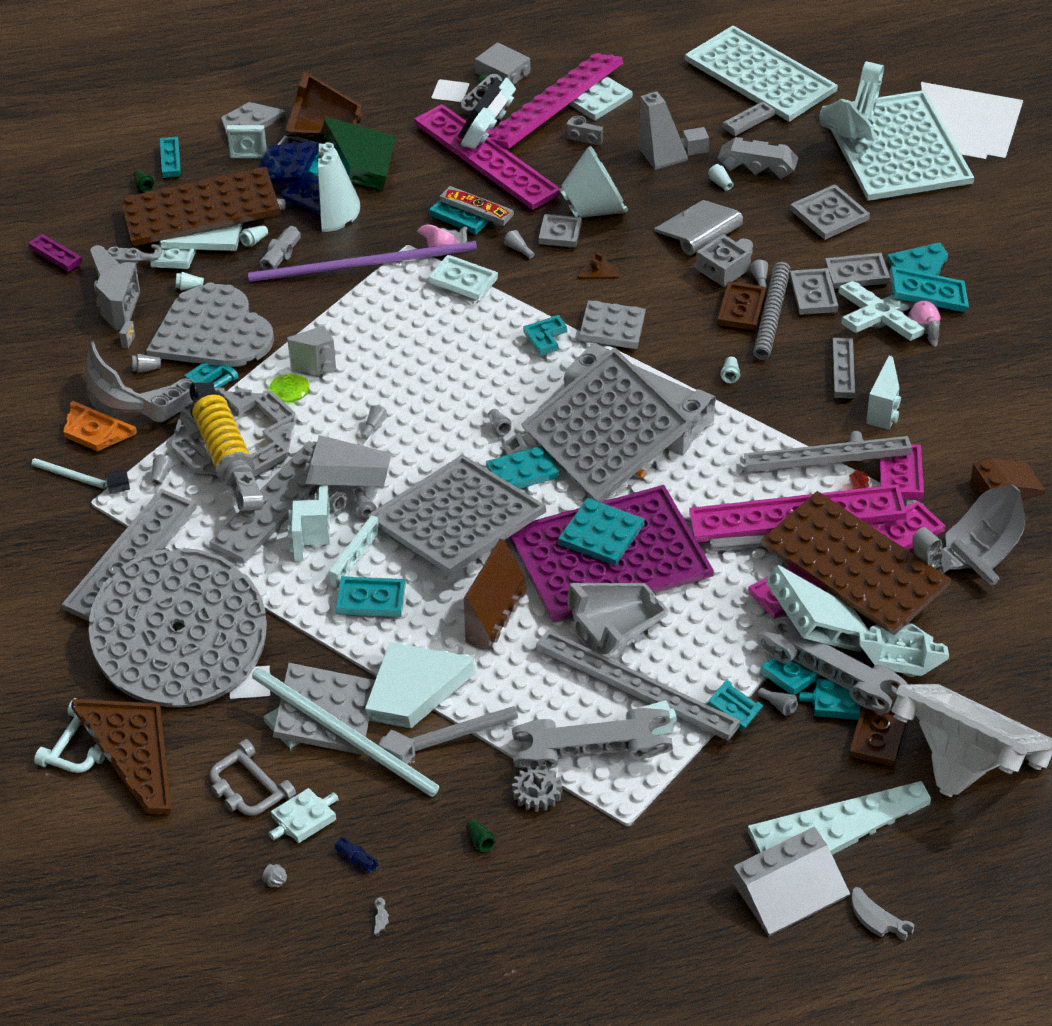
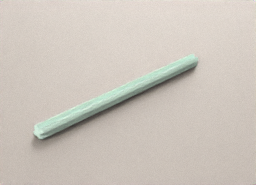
[252,667,439,797]

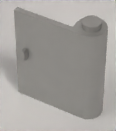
[654,200,743,256]

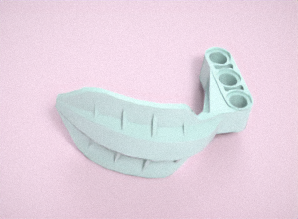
[819,61,884,140]

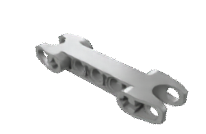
[757,617,908,713]
[512,708,673,770]

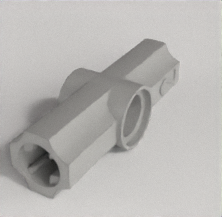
[260,226,301,270]

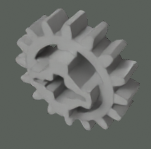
[512,766,562,812]

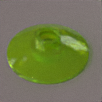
[269,373,310,402]

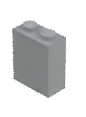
[475,42,531,85]

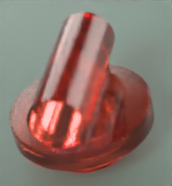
[849,470,869,489]

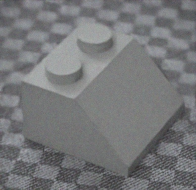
[287,325,336,375]

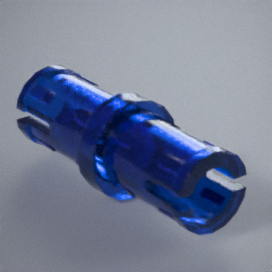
[334,837,379,873]

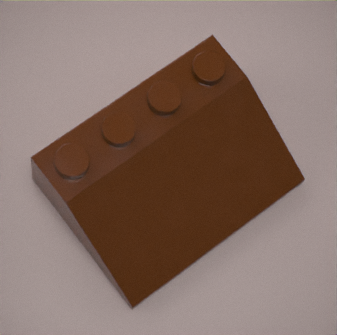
[464,539,527,650]

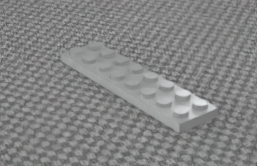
[209,441,319,564]
[62,488,197,621]

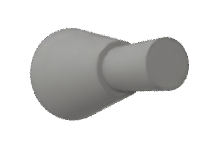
[504,230,535,259]
[749,259,768,291]
[361,405,388,440]
[354,488,377,519]
[758,688,798,716]

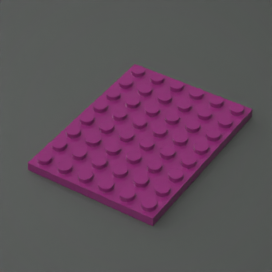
[509,485,714,622]

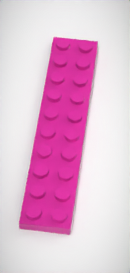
[487,53,623,148]
[414,104,561,210]
[689,484,907,542]
[748,501,945,619]

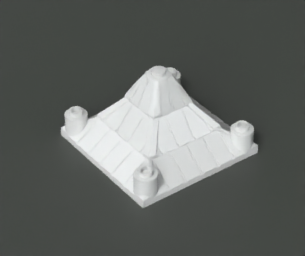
[891,684,1052,797]

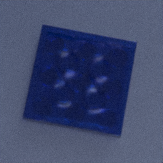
[258,142,319,184]

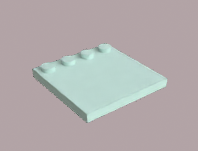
[160,223,243,251]

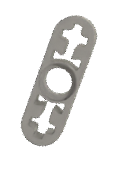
[461,74,502,115]

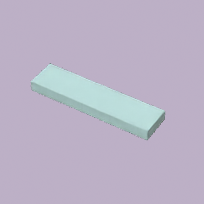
[329,515,379,588]

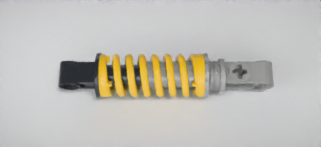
[189,382,264,511]

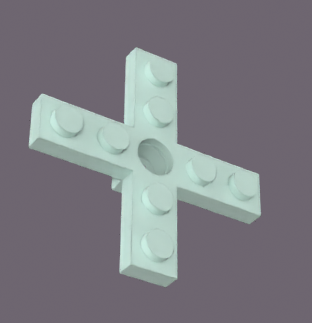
[838,281,925,341]

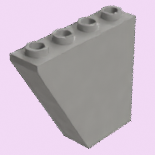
[304,435,392,487]

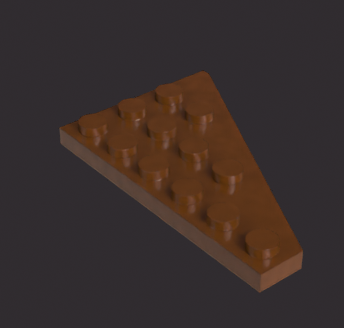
[71,699,171,815]

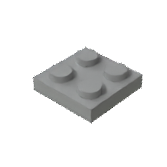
[539,214,582,247]

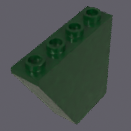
[321,117,396,191]

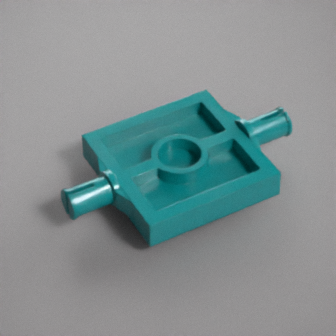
[799,679,862,720]

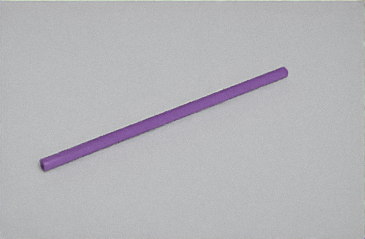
[248,241,477,282]

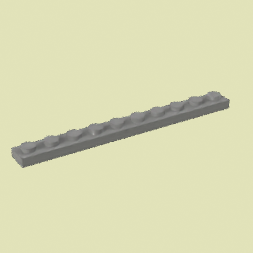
[536,629,740,741]

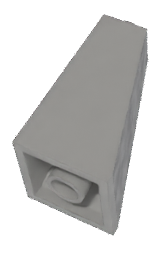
[639,92,688,170]

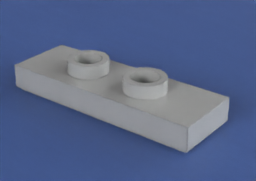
[723,102,775,136]

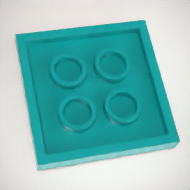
[558,498,645,566]

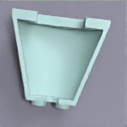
[318,143,360,232]

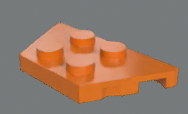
[63,401,137,451]

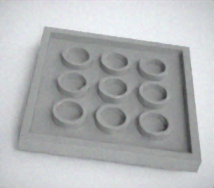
[273,663,375,755]

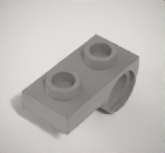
[566,116,603,146]

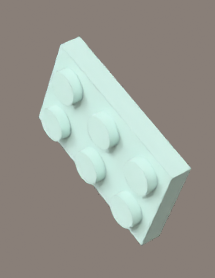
[569,77,632,120]
[428,255,498,301]

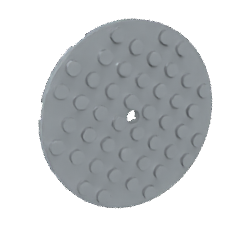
[89,548,267,707]

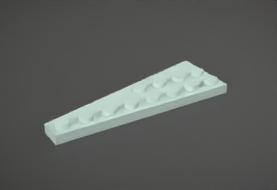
[748,781,931,855]

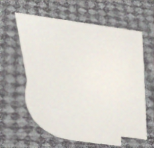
[921,82,1023,159]

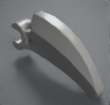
[851,887,914,941]

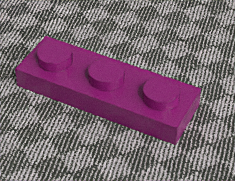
[28,234,82,272]

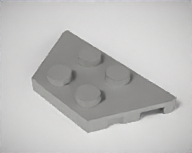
[221,102,285,137]

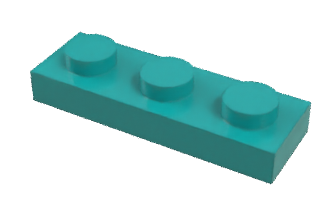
[160,137,181,178]

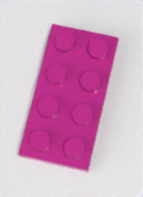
[879,445,924,500]

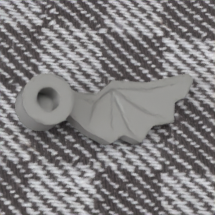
[374,898,389,936]

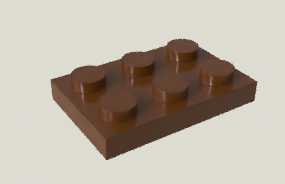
[717,281,766,331]
[849,704,906,767]

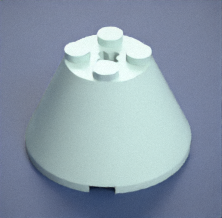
[559,146,628,218]

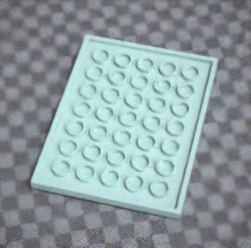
[822,90,974,201]

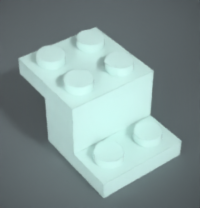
[288,485,330,561]

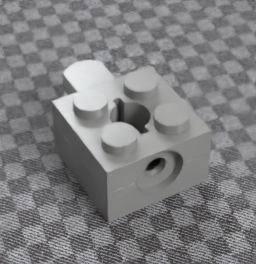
[696,234,753,287]

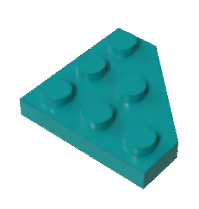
[887,243,948,276]

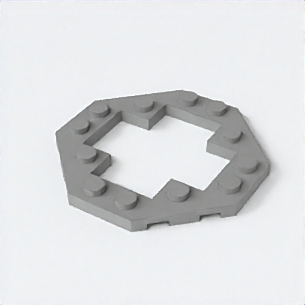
[171,388,296,477]

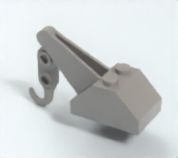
[90,245,162,330]

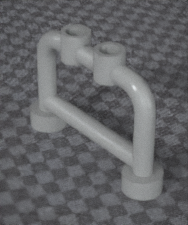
[210,739,296,816]

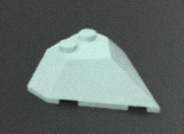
[858,623,949,677]

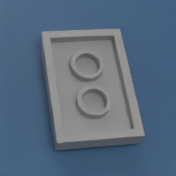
[825,253,890,289]
[790,268,838,315]

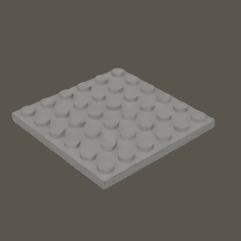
[521,347,693,502]
[367,454,546,576]

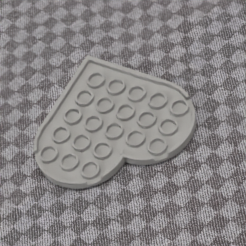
[146,283,274,367]

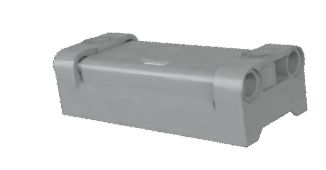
[564,343,716,455]

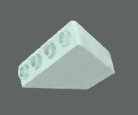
[765,565,869,652]
[365,642,477,728]

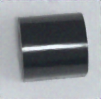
[105,469,130,494]

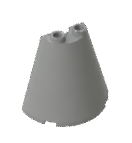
[567,583,669,655]

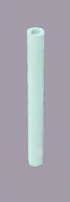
[31,458,107,489]

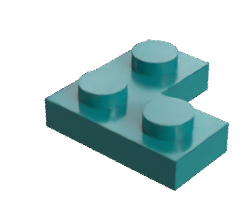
[523,315,567,356]

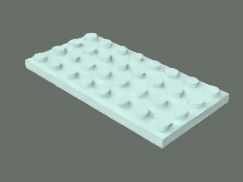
[685,26,838,122]

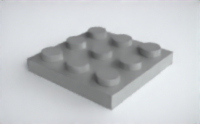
[790,184,870,240]
[579,300,646,349]

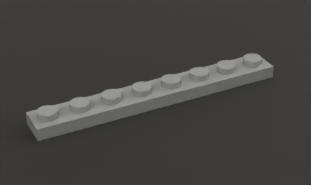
[744,436,912,472]

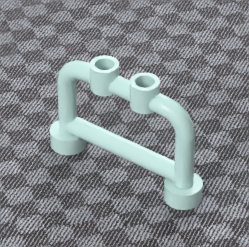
[34,698,105,773]

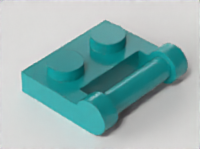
[184,362,239,388]
[707,679,764,732]

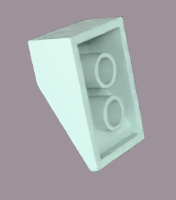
[866,356,901,430]

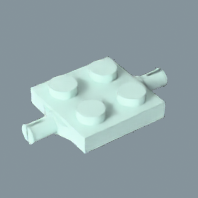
[268,788,339,843]

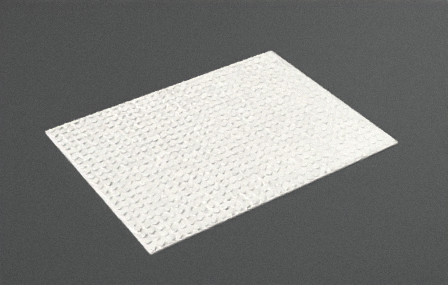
[91,245,916,826]

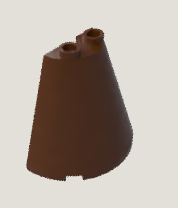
[284,71,363,137]

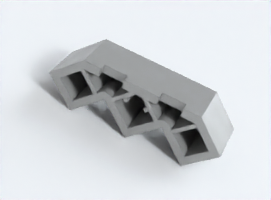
[718,137,798,179]

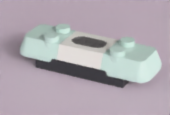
[458,78,516,149]

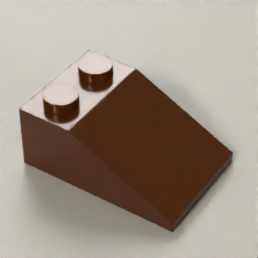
[970,458,1046,499]

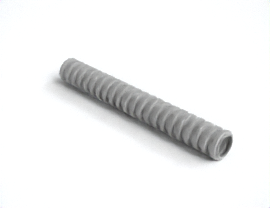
[753,262,790,360]

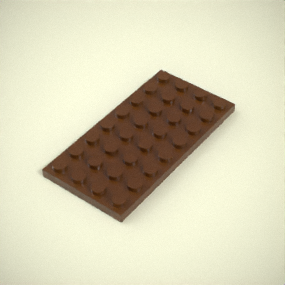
[120,167,281,247]
[761,491,951,636]

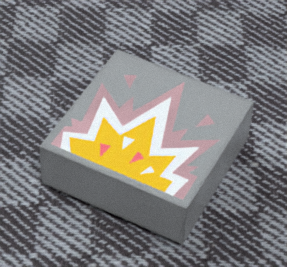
[119,320,135,349]

